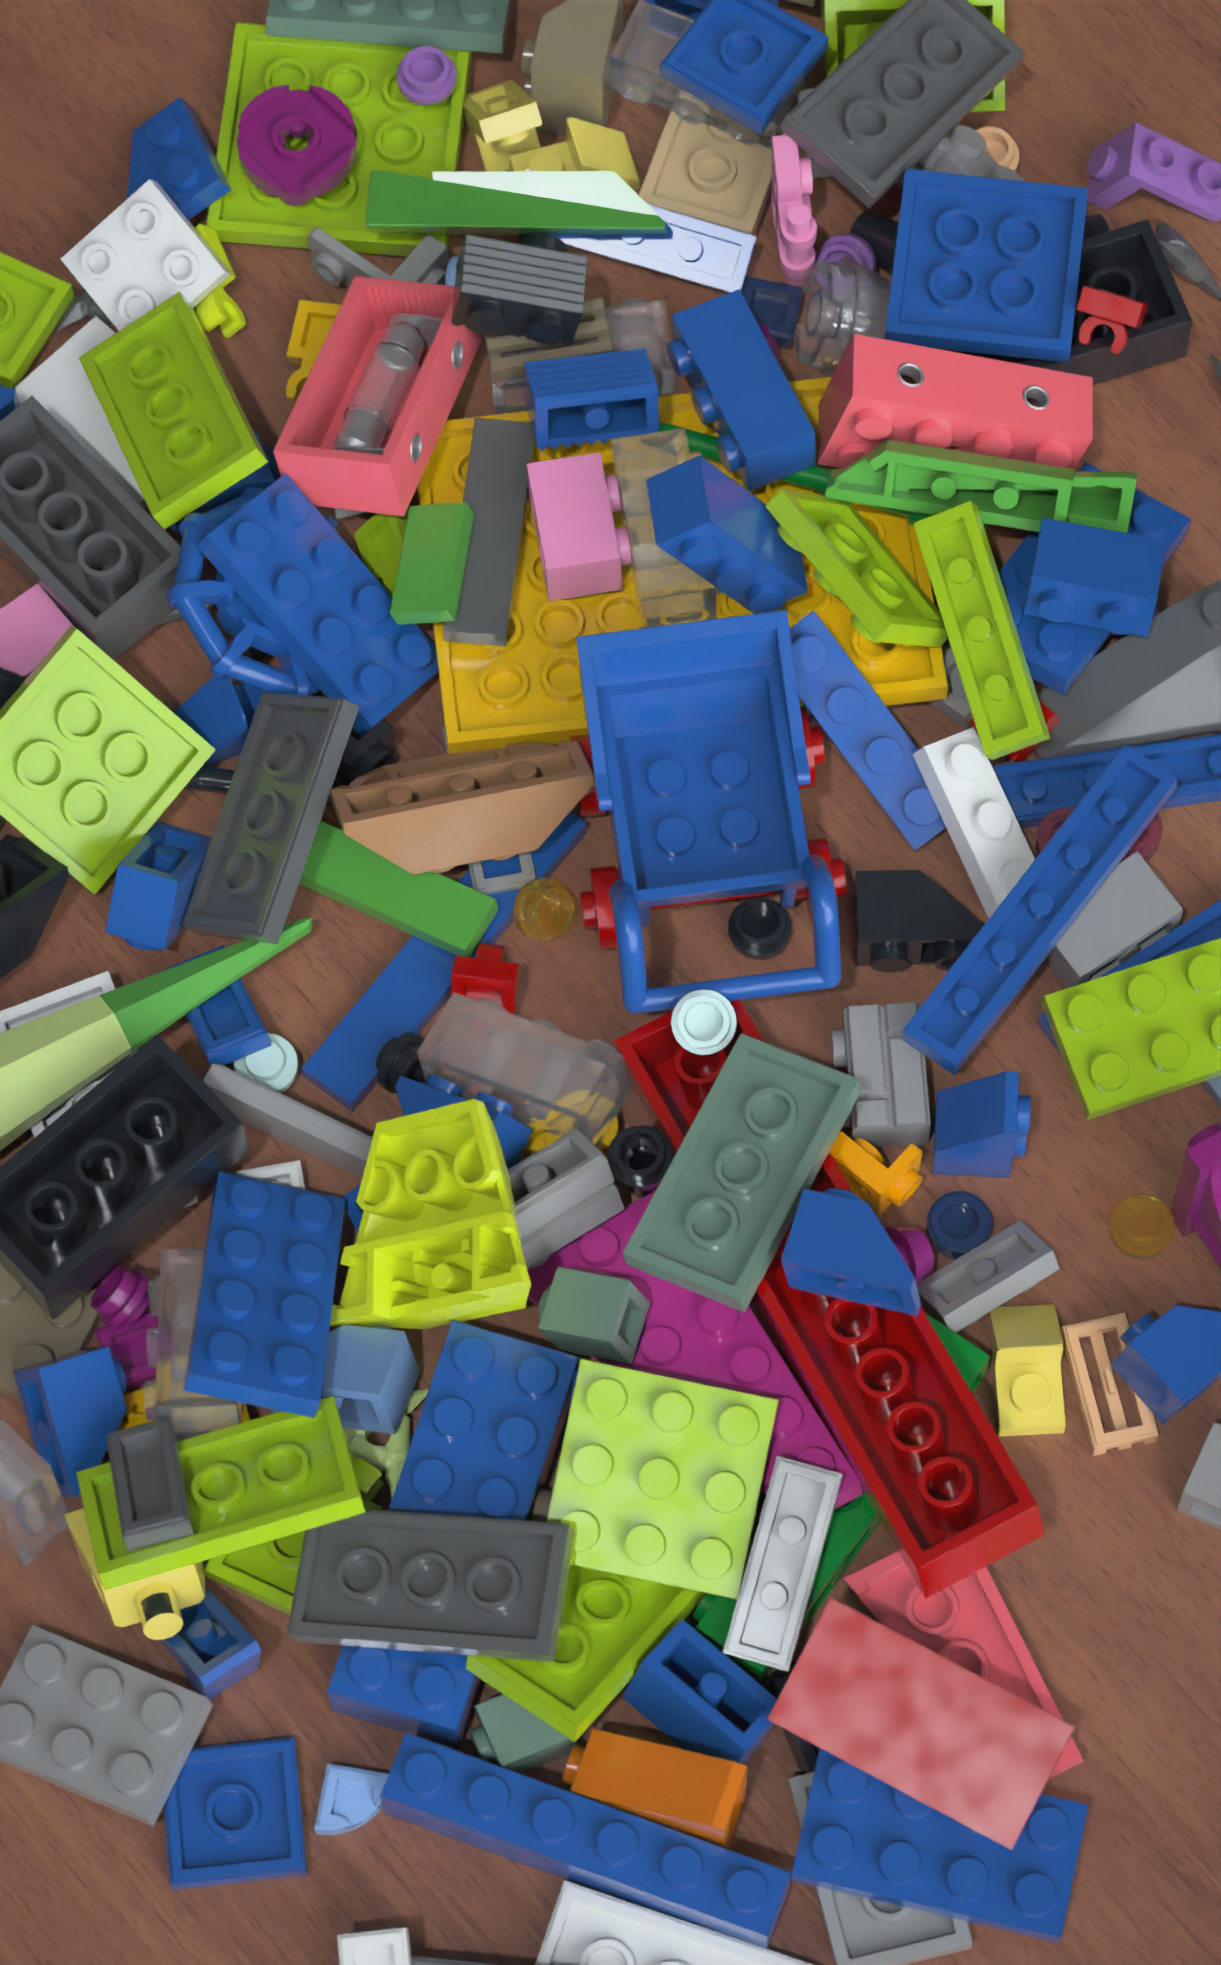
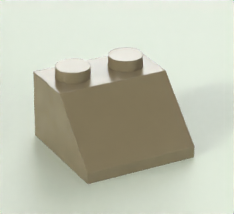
[522,0,626,135]

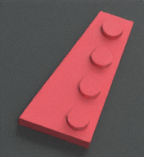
[843,1551,1084,1779]

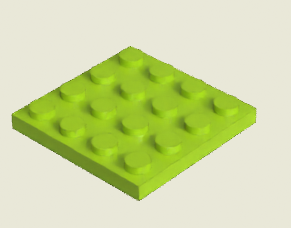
[206,23,472,257]

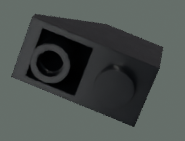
[854,870,984,972]

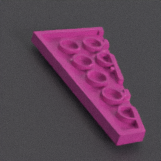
[527,1191,863,1509]

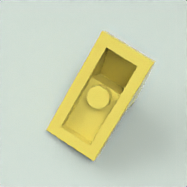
[463,79,543,172]
[509,117,640,190]
[989,1304,1066,1437]

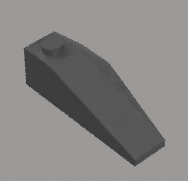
[1033,579,1221,759]

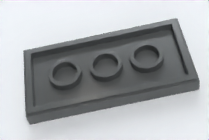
[779,0,1026,208]
[181,693,359,944]
[287,1510,574,1662]

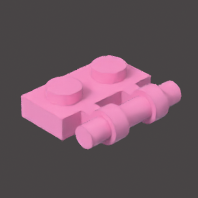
[770,135,817,286]

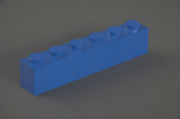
[381,1732,791,1949]

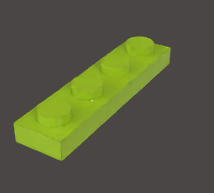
[913,501,1050,760]

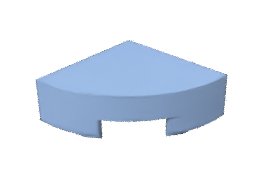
[314,1763,389,1835]

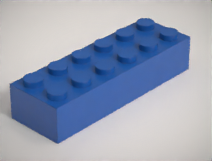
[327,1320,579,1750]

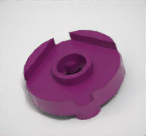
[237,85,358,206]

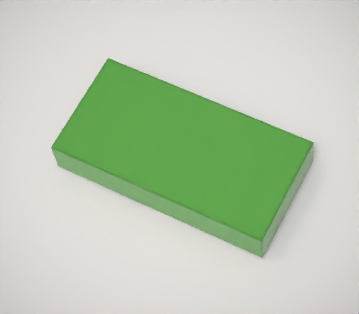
[390,502,475,625]

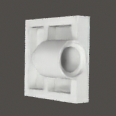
[61,179,232,331]

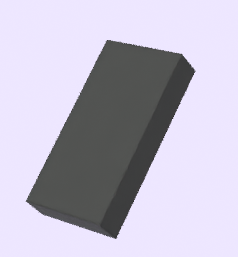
[106,1417,194,1551]

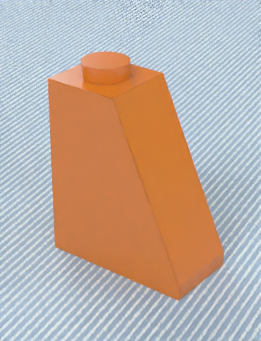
[562,1729,747,1849]

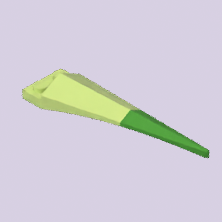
[0,917,313,1151]

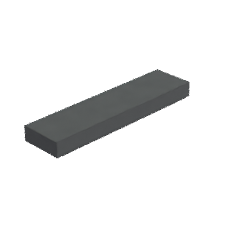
[443,418,536,647]

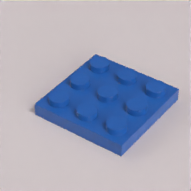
[885,169,1088,363]

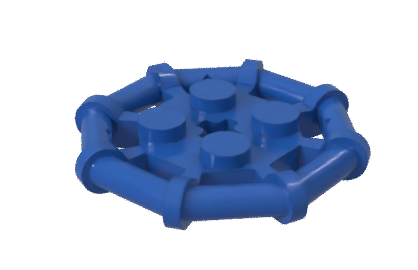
[167,487,339,696]

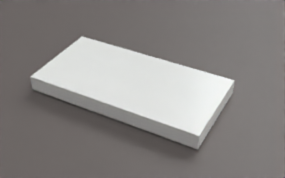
[535,1881,813,1965]

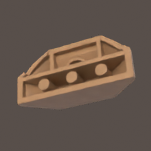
[330,741,594,875]

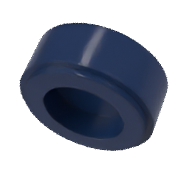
[926,1191,992,1260]

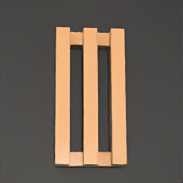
[1061,1313,1159,1456]

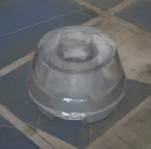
[795,256,891,378]

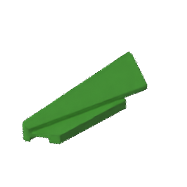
[366,171,667,235]
[825,440,1138,533]

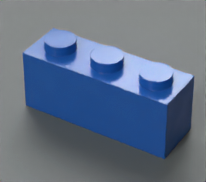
[666,289,816,491]
[646,455,808,614]

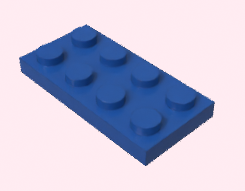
[998,462,1191,696]
[197,473,439,737]
[184,1171,346,1418]
[791,1748,1088,1943]

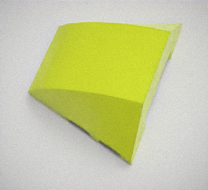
[330,1099,531,1329]

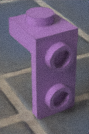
[1087,123,1221,223]

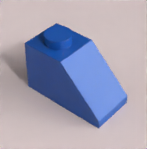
[105,821,212,950]
[781,1188,921,1316]
[1111,1305,1221,1425]
[13,1346,127,1498]

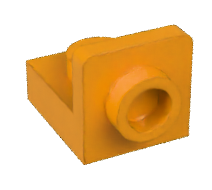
[829,1130,923,1218]

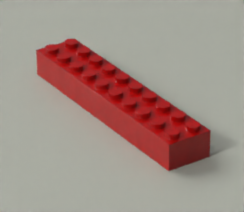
[614,1000,1045,1599]

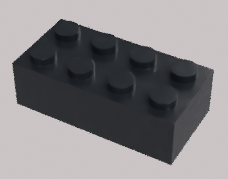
[935,219,1192,404]
[0,1035,250,1320]

